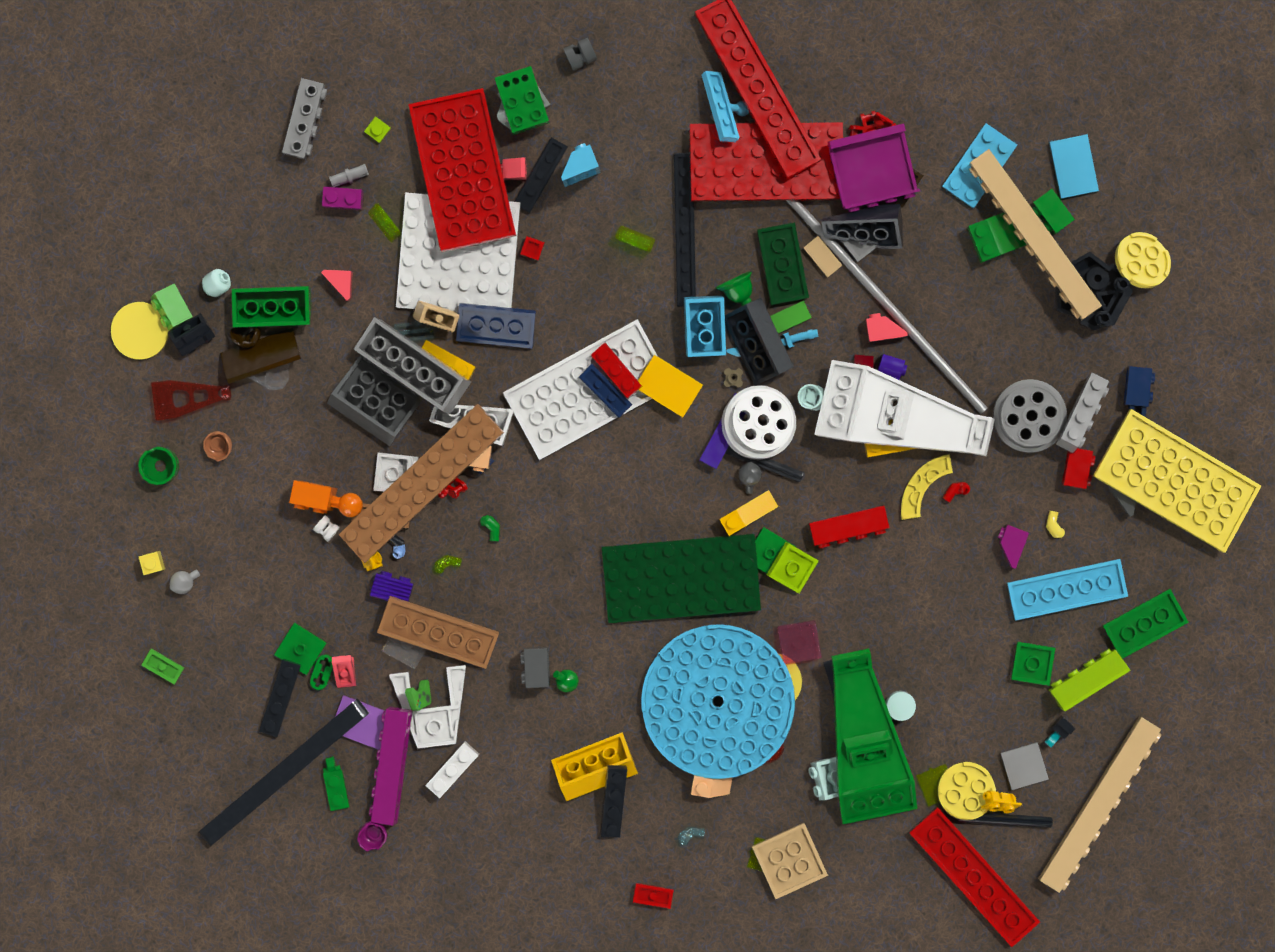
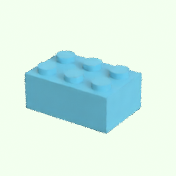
[684,296,726,357]

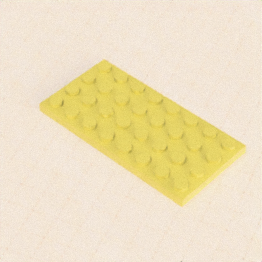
[1093,409,1261,553]

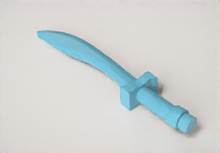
[726,329,818,357]

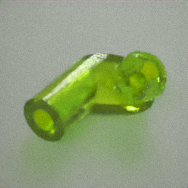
[434,555,462,573]

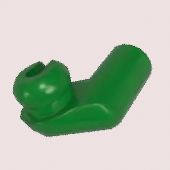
[480,515,500,541]

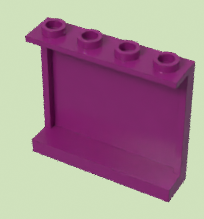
[827,124,920,212]

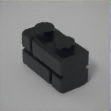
[168,313,215,356]

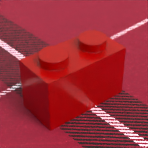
[1062,448,1095,489]

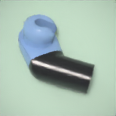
[389,535,406,559]

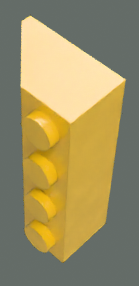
[551,732,638,801]

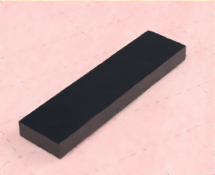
[514,137,568,213]

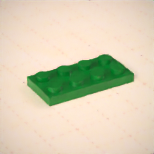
[1102,588,1189,659]

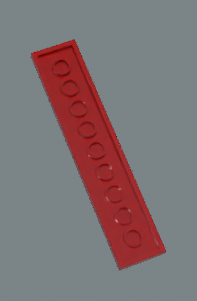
[694,0,821,179]

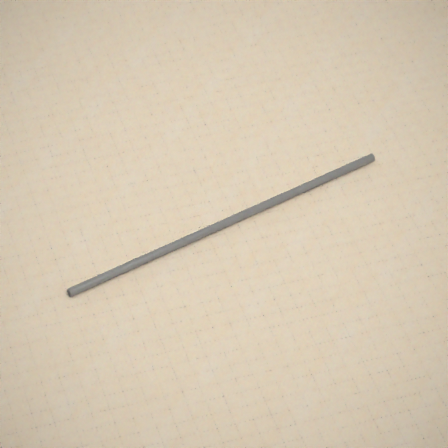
[710,114,987,414]

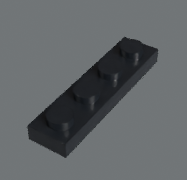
[259,659,301,737]
[600,765,627,837]

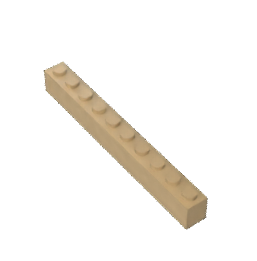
[969,149,1102,320]
[1038,716,1161,893]

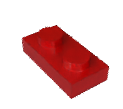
[633,883,674,909]

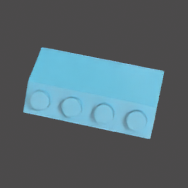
[561,143,600,187]

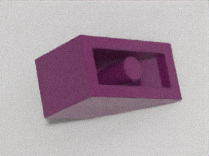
[998,524,1029,569]

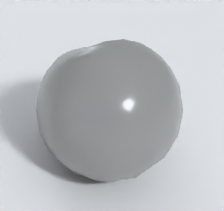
[170,570,200,594]

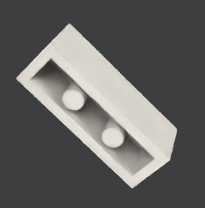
[426,741,479,798]

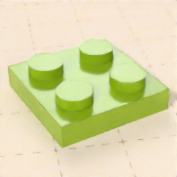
[767,542,818,594]

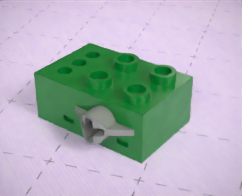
[495,66,549,135]

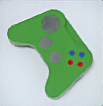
[405,680,431,711]

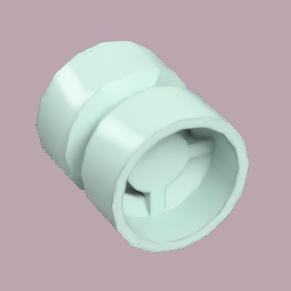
[798,384,825,411]

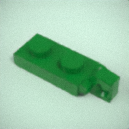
[323,756,350,811]

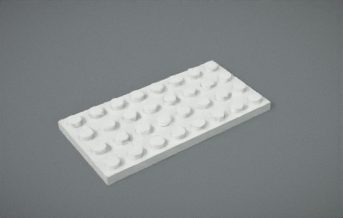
[503,319,657,460]

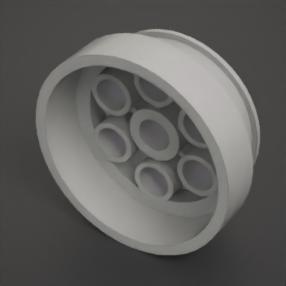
[993,379,1067,452]

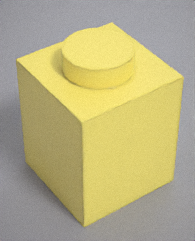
[139,551,165,575]

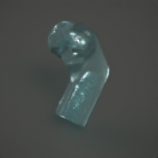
[678,826,705,846]

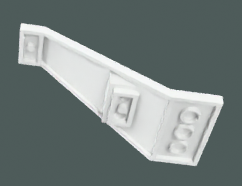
[815,360,995,456]

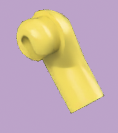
[1046,510,1065,538]

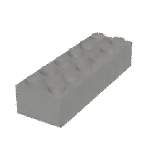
[354,317,471,414]

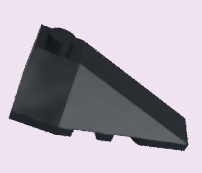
[821,204,903,249]

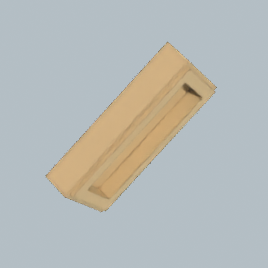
[803,236,842,278]

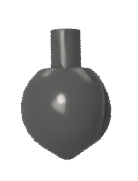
[738,462,762,494]

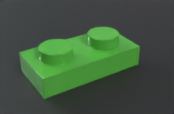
[141,649,185,685]

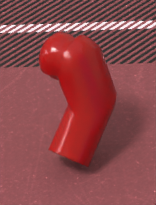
[942,482,970,503]

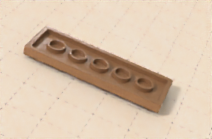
[377,596,499,669]

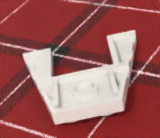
[389,665,466,748]

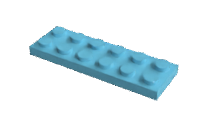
[1007,559,1128,621]

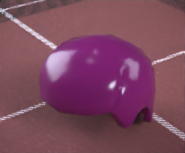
[357,821,387,851]

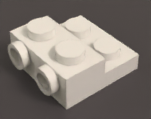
[374,453,419,492]

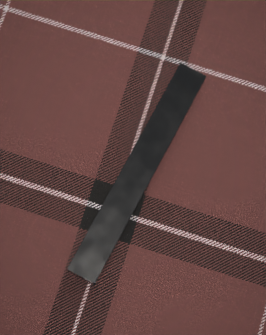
[674,153,696,307]

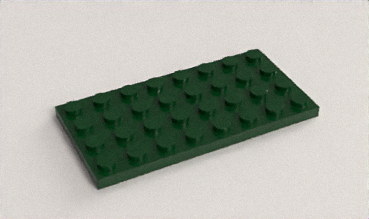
[602,534,761,623]

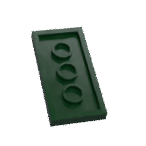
[757,222,809,305]

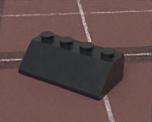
[725,298,794,386]

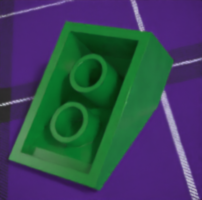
[967,213,1027,263]

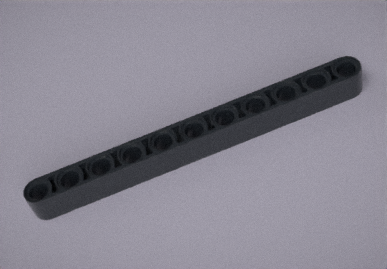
[199,698,369,847]

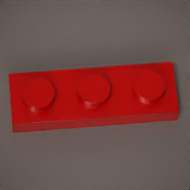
[591,343,643,399]

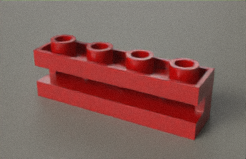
[809,505,890,548]

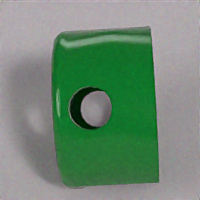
[138,447,179,485]

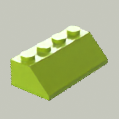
[1049,648,1131,711]

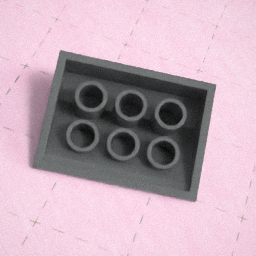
[327,355,424,446]

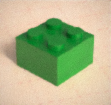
[1030,189,1075,236]

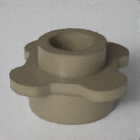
[724,368,743,387]

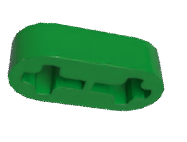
[310,654,333,690]

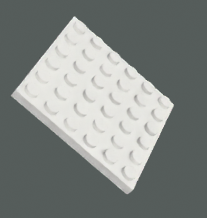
[396,192,520,313]

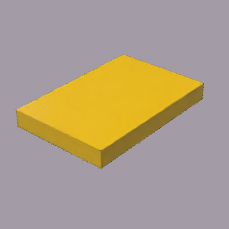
[638,355,703,417]

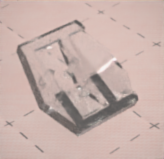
[248,363,289,392]

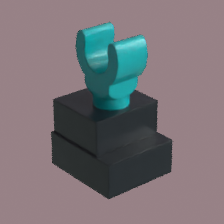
[1045,715,1075,747]

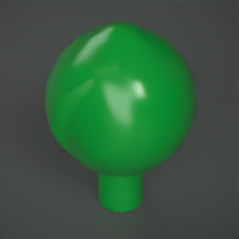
[553,669,579,693]

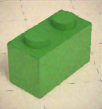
[151,284,193,331]

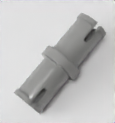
[329,164,369,187]

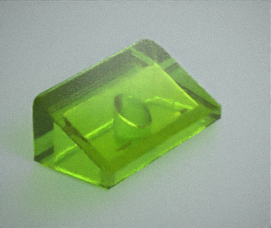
[368,203,402,242]
[615,226,655,252]

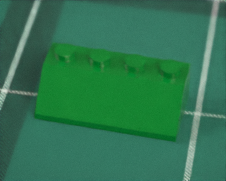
[232,286,311,327]

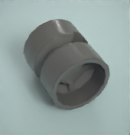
[563,37,598,71]

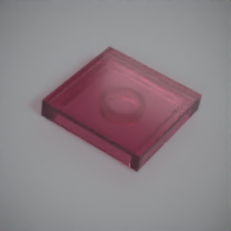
[777,620,822,664]

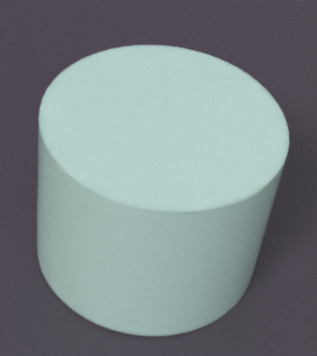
[886,691,916,721]

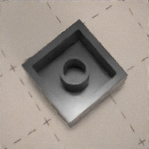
[521,647,550,688]

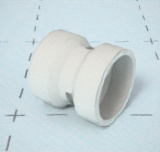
[313,515,340,542]

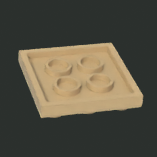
[752,823,828,899]

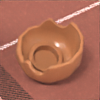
[203,431,232,461]

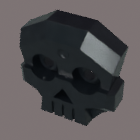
[1055,252,1133,331]

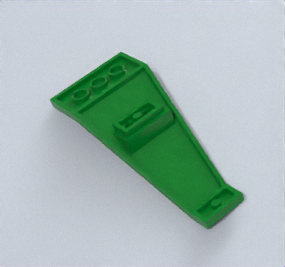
[831,648,918,824]

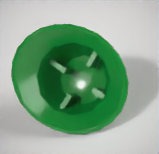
[715,271,752,306]

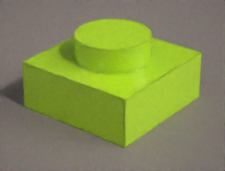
[364,116,391,143]

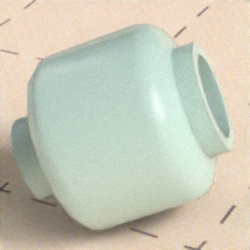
[202,269,231,297]

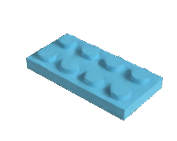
[942,123,1017,208]

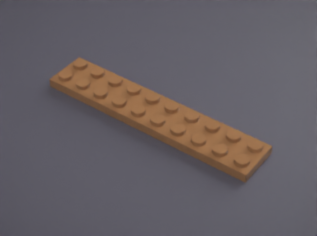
[339,404,504,563]

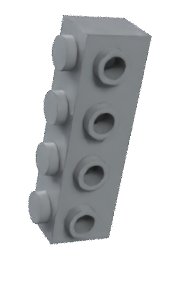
[282,78,327,160]
[1056,373,1109,453]

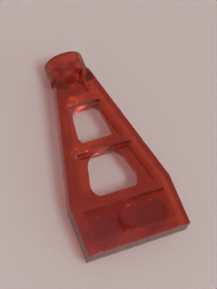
[151,380,231,421]

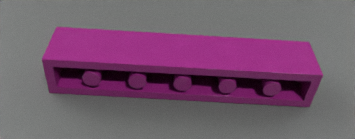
[369,707,413,826]

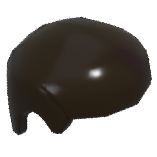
[230,327,261,348]

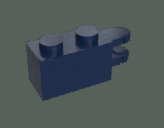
[1123,366,1155,417]

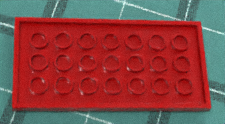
[408,88,516,252]
[689,122,843,201]

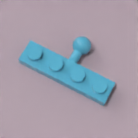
[702,71,749,142]

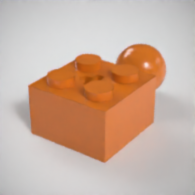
[289,480,363,517]

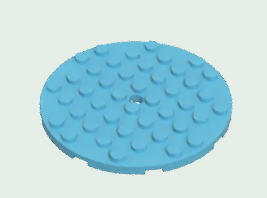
[641,625,795,779]

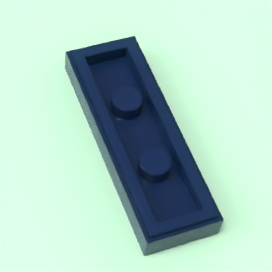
[579,364,633,418]

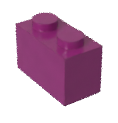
[322,187,364,210]

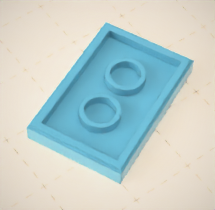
[1049,134,1099,199]

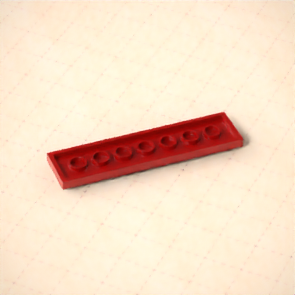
[909,807,1040,947]

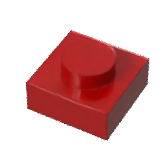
[520,236,545,261]

